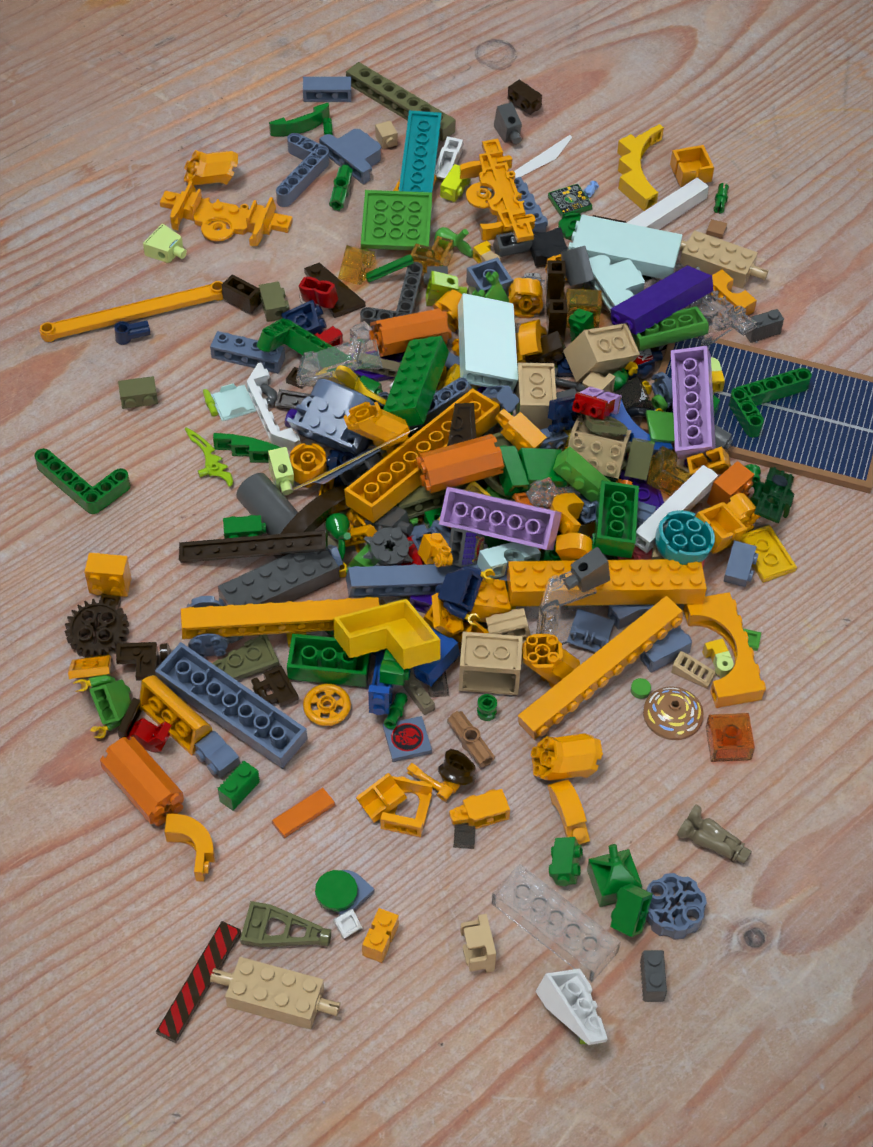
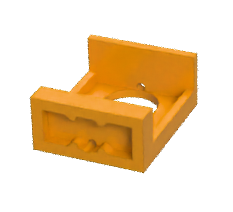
[380,776,433,837]

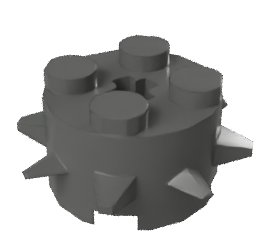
[363,525,414,566]

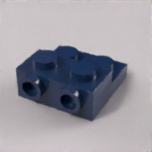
[282,300,327,335]

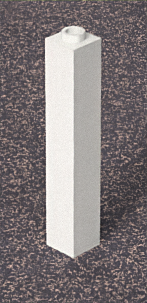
[627,178,709,230]
[635,465,718,553]

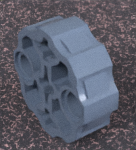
[646,873,707,940]

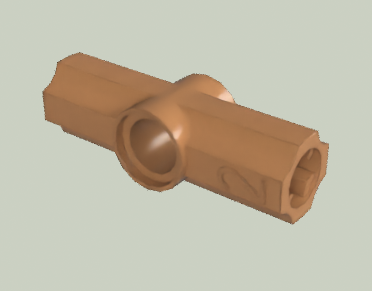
[447,711,495,767]

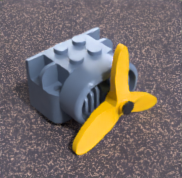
[286,365,387,456]

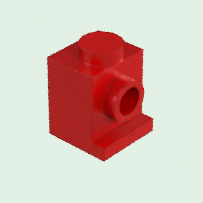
[315,326,343,349]

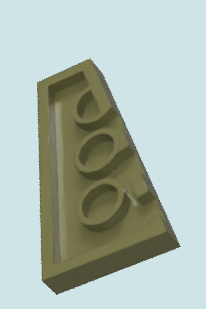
[212,634,279,680]

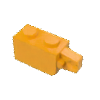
[449,789,510,830]

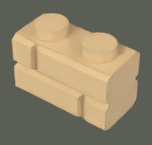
[486,608,531,638]

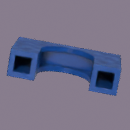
[371,628,460,686]

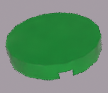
[558,213,581,240]
[315,870,358,912]

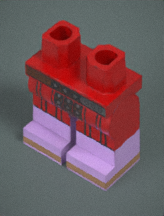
[572,386,622,420]

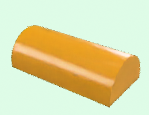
[140,675,212,756]

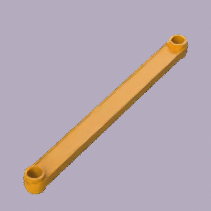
[40,281,223,342]

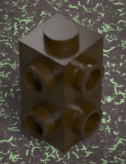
[507,79,542,115]

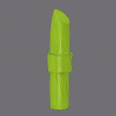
[203,389,218,417]

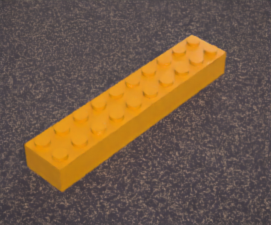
[344,388,500,523]
[506,559,707,606]

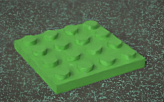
[361,190,432,251]

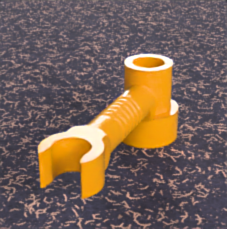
[407,763,460,802]

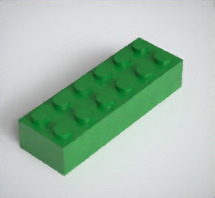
[383,336,449,426]

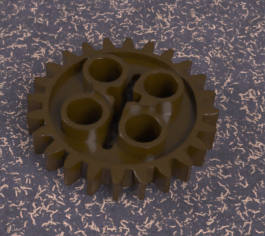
[65,598,129,658]

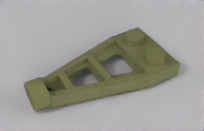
[579,413,628,437]
[240,901,332,947]

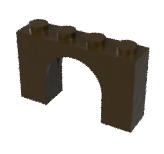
[545,260,567,341]

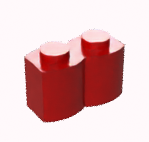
[299,277,338,308]

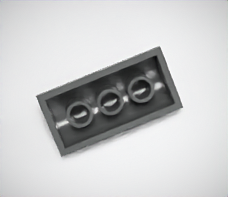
[236,473,298,535]

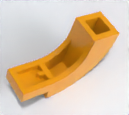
[550,493,584,534]
[165,814,215,881]

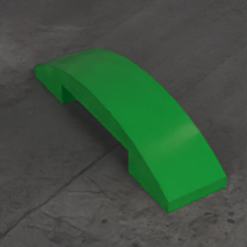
[269,102,330,137]

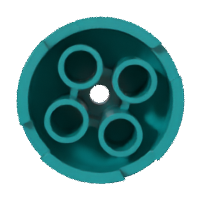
[655,510,715,565]

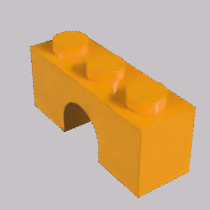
[708,270,757,321]

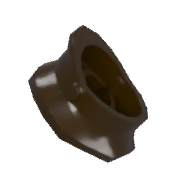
[438,749,476,785]

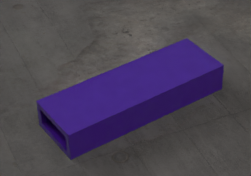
[610,265,713,335]

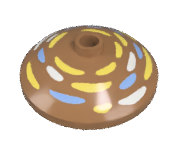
[643,686,704,740]

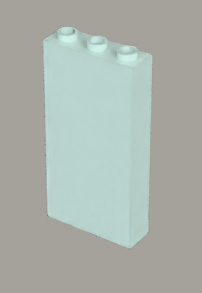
[568,214,682,279]
[458,293,518,391]

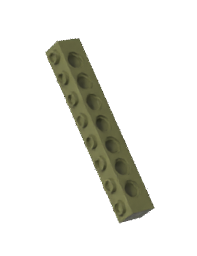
[346,62,456,142]

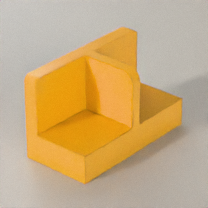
[356,773,407,823]

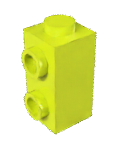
[440,164,471,202]

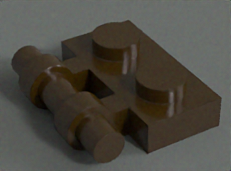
[251,666,299,707]

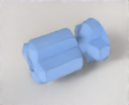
[583,181,599,198]

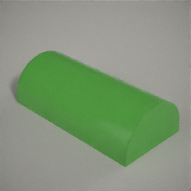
[631,306,709,351]

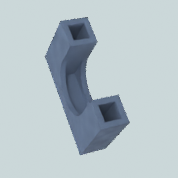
[608,604,692,673]

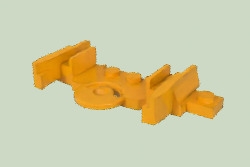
[460,139,535,243]
[160,181,293,246]

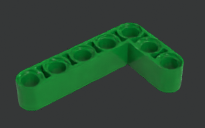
[257,318,353,372]
[729,368,812,438]
[34,448,130,514]

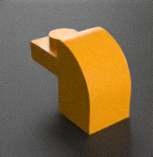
[556,533,592,561]

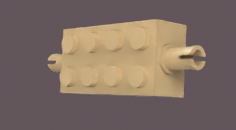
[679,230,769,289]
[210,957,341,1030]

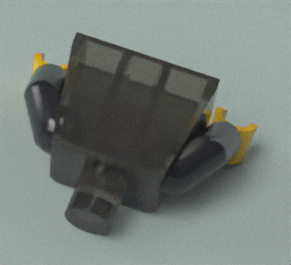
[615,377,664,419]

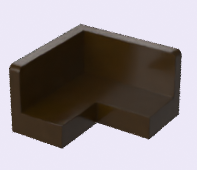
[116,642,159,681]

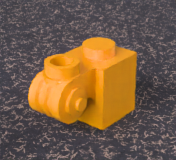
[418,533,453,567]

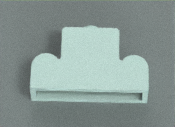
[589,255,645,313]

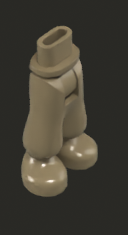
[677,804,752,864]

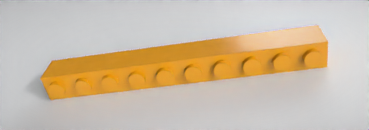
[518,596,683,740]
[180,597,380,639]

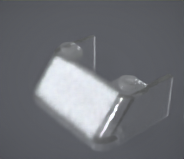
[296,336,382,387]
[536,571,597,645]

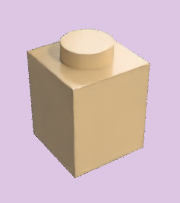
[375,121,398,149]

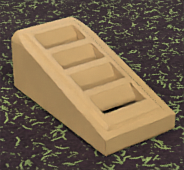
[671,651,716,688]

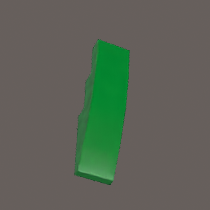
[213,433,282,463]

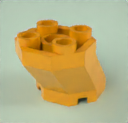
[184,150,238,185]
[343,402,410,450]
[522,634,580,687]
[531,733,603,781]

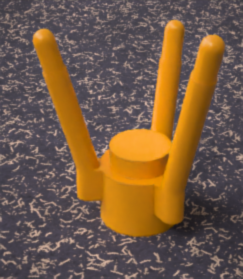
[346,509,366,553]

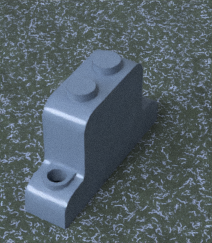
[319,129,382,185]

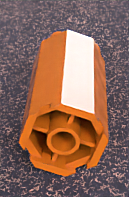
[369,308,452,358]
[415,434,504,493]
[100,737,184,827]

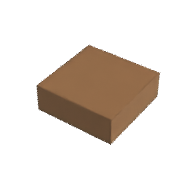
[706,219,727,239]

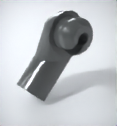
[260,383,278,406]

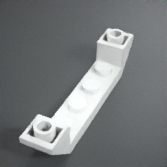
[247,363,301,451]

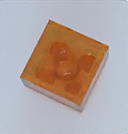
[706,713,755,762]

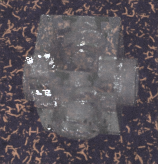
[526,477,559,508]

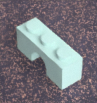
[477,542,541,578]

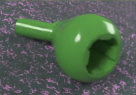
[434,227,473,257]

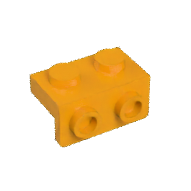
[431,593,464,637]

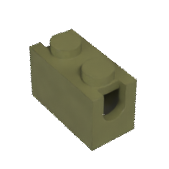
[258,281,290,322]
[118,376,158,409]
[622,437,655,480]

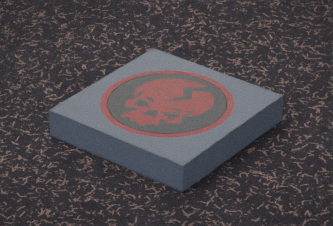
[383,716,432,762]

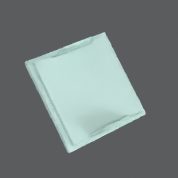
[211,383,256,421]

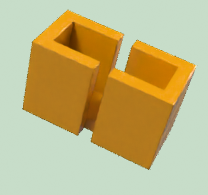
[687,446,731,476]
[362,908,399,963]

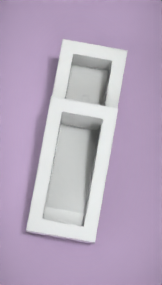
[435,136,464,180]

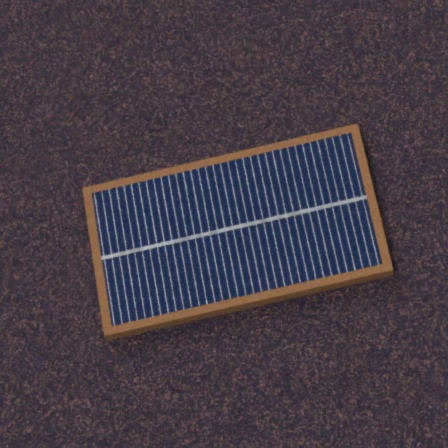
[640,335,873,494]

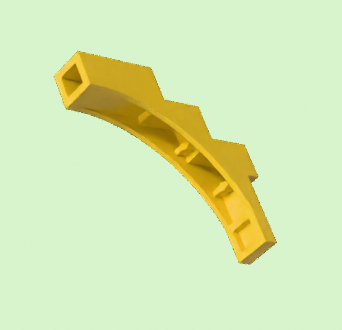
[617,124,664,211]

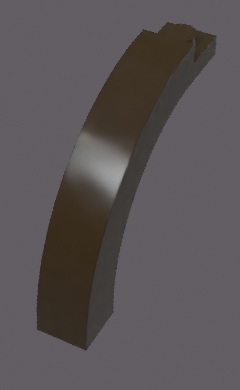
[273,485,350,559]

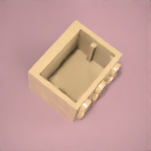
[563,323,640,382]
[514,363,557,430]
[568,418,631,479]
[459,632,523,695]

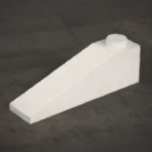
[535,968,607,1045]

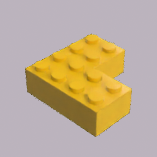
[334,599,440,670]

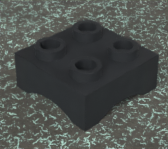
[530,227,568,266]

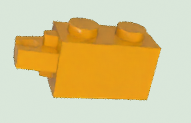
[495,409,547,451]

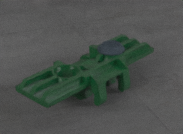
[750,467,795,524]

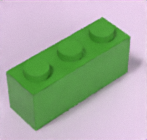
[553,447,610,503]

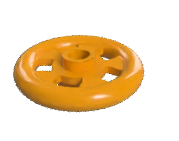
[303,684,351,726]

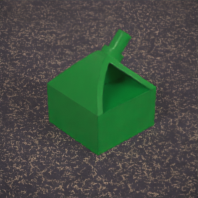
[587,844,643,907]

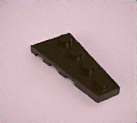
[304,262,366,318]
[447,403,476,446]

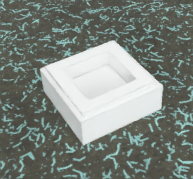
[333,909,362,939]

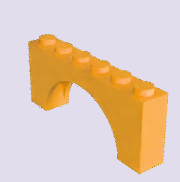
[683,592,766,708]

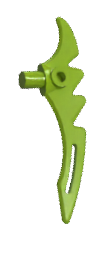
[185,427,233,487]

